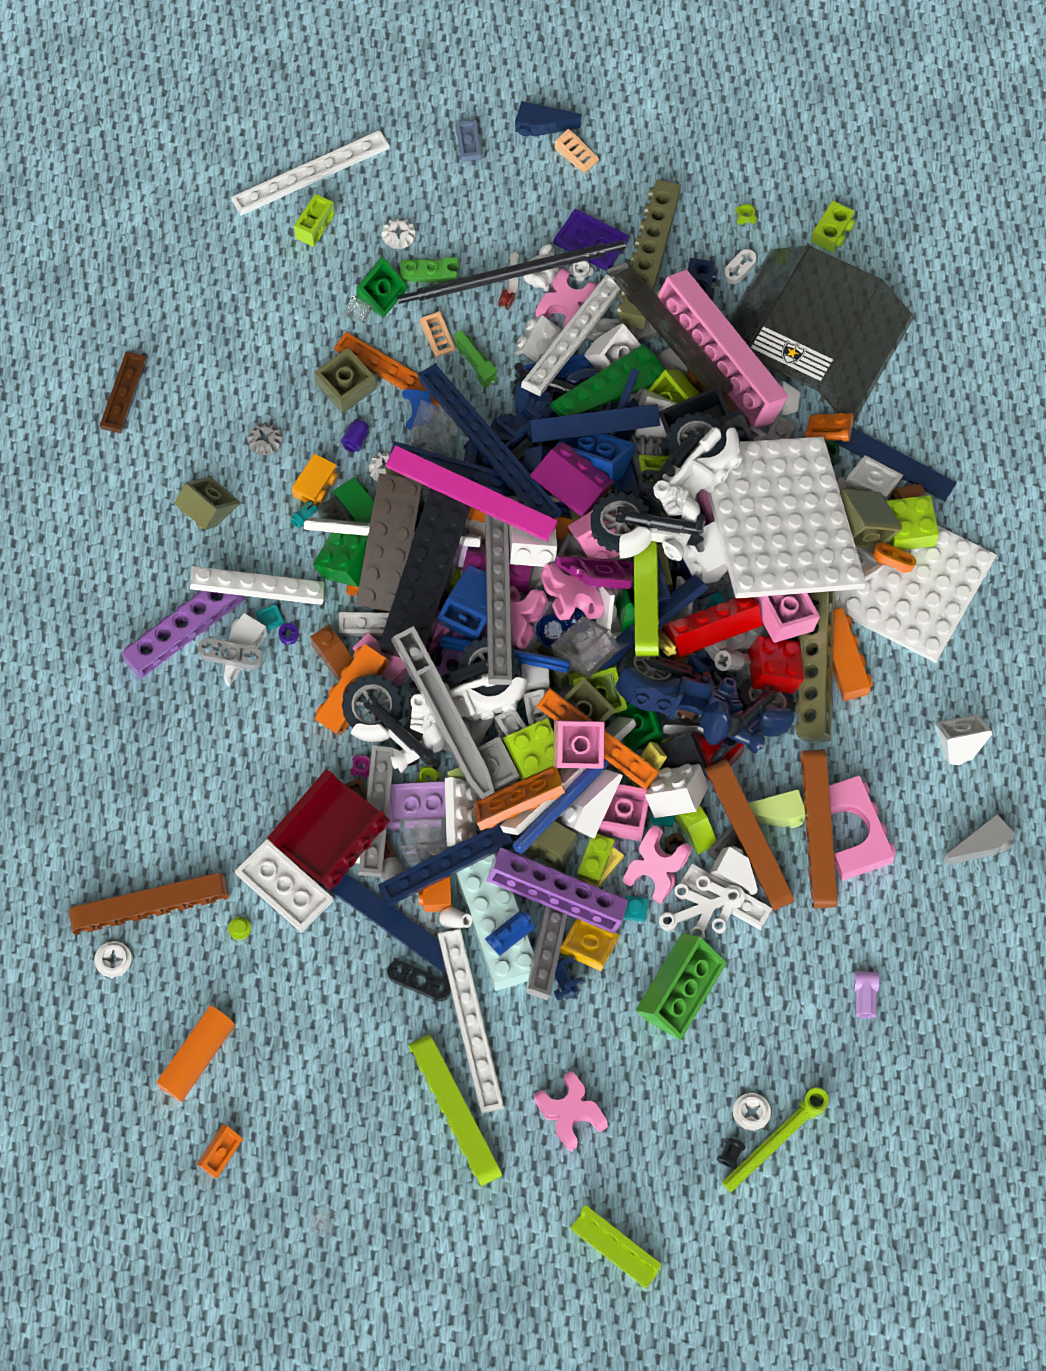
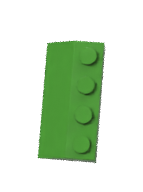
[636,933,727,1040]

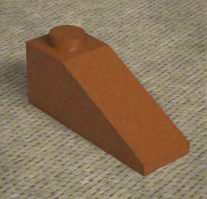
[310,624,353,681]

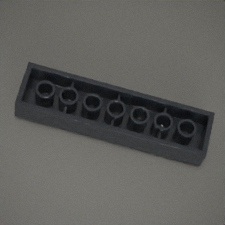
[379,488,475,658]

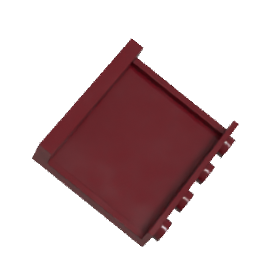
[267,769,390,891]

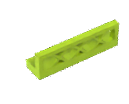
[570,1205,662,1289]

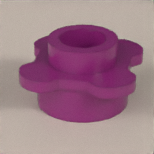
[350,755,371,778]

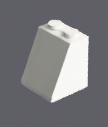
[508,524,557,567]

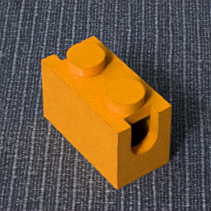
[292,454,339,507]

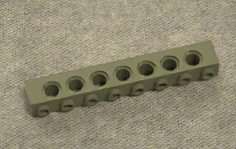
[616,179,681,330]
[795,591,835,742]

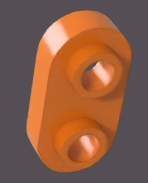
[872,543,917,573]

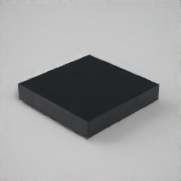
[658,732,708,777]

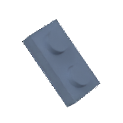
[455,120,481,162]

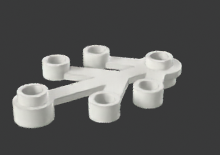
[659,876,745,939]

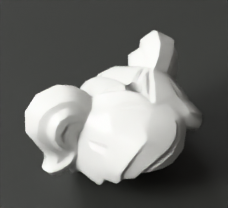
[523,244,560,292]

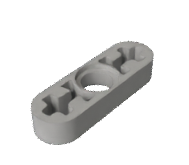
[198,638,263,670]

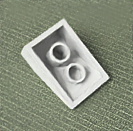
[555,769,623,838]

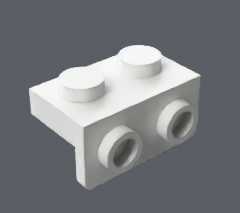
[514,315,562,363]

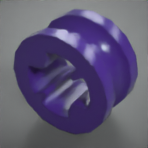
[278,623,299,645]

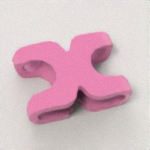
[535,268,598,328]
[541,564,604,620]
[483,585,548,649]
[623,825,692,904]
[533,1071,608,1151]

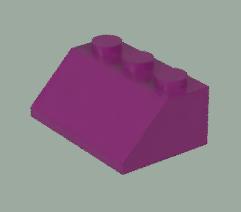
[530,442,614,517]
[462,543,534,593]

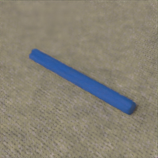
[440,635,571,673]
[513,759,608,853]

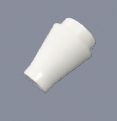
[440,907,472,930]

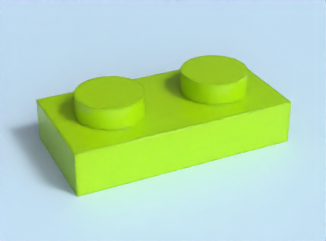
[577,834,615,884]

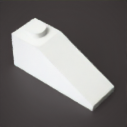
[224,613,267,686]

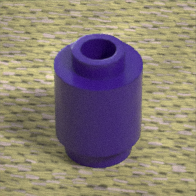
[341,419,369,453]

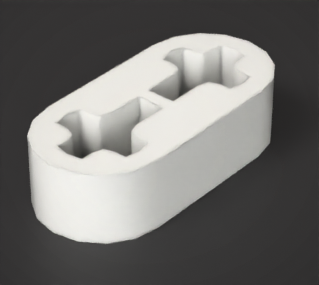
[724,249,757,284]

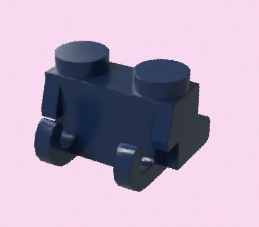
[554,956,586,1000]

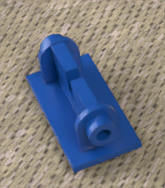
[485,910,536,957]

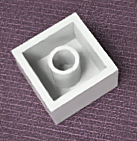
[645,764,709,818]

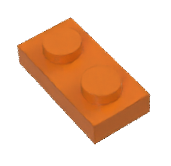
[196,1125,243,1179]

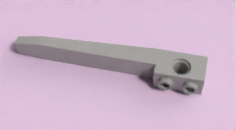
[391,626,495,799]

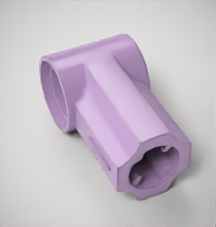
[854,971,879,1018]

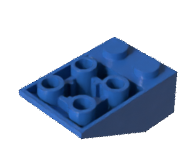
[438,565,487,641]

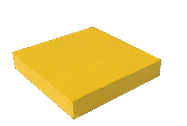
[560,919,620,971]

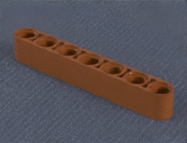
[801,749,837,909]
[705,758,795,911]
[68,873,229,935]

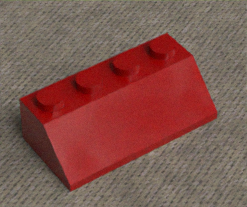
[663,597,763,657]

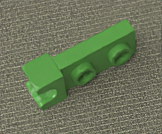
[400,258,460,282]
[454,330,498,388]

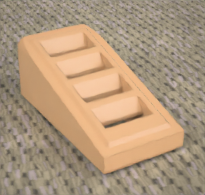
[555,129,599,173]
[419,311,456,358]

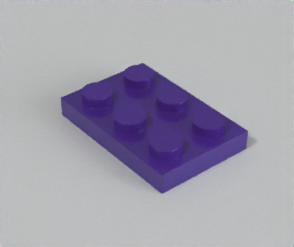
[553,209,630,271]

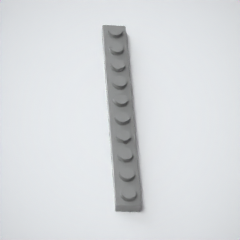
[485,514,512,685]

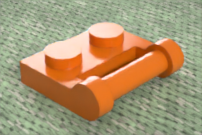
[805,413,854,442]

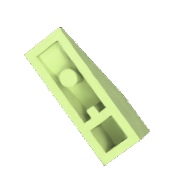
[748,790,805,828]

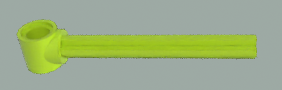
[721,1088,829,1193]

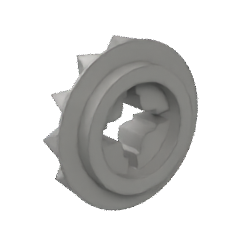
[247,422,282,455]

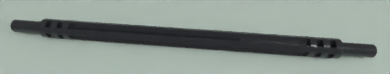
[397,240,626,304]

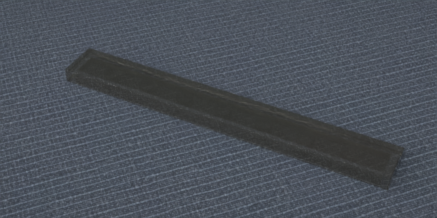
[613,267,733,396]

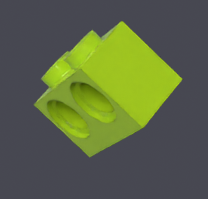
[294,194,335,247]
[811,200,856,253]

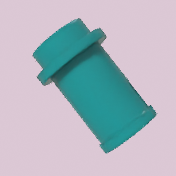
[290,501,318,528]

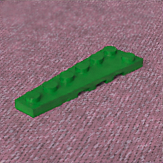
[550,344,667,416]

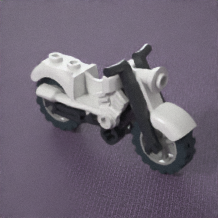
[590,412,742,561]
[342,637,527,773]

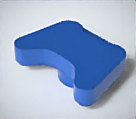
[402,389,433,430]

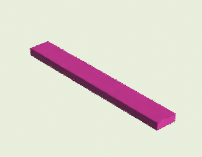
[386,446,557,542]

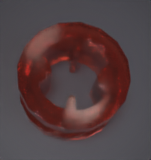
[498,289,515,311]

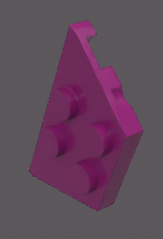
[555,556,634,590]

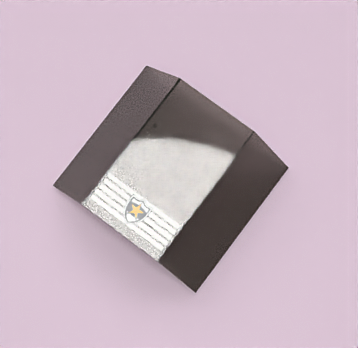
[728,245,914,423]

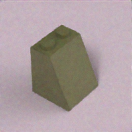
[840,487,902,549]

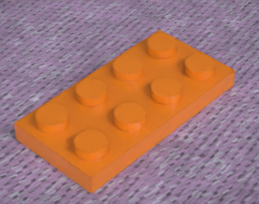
[473,766,565,830]

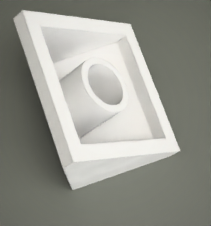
[631,389,677,443]

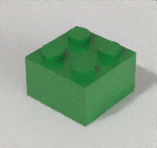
[313,532,368,587]

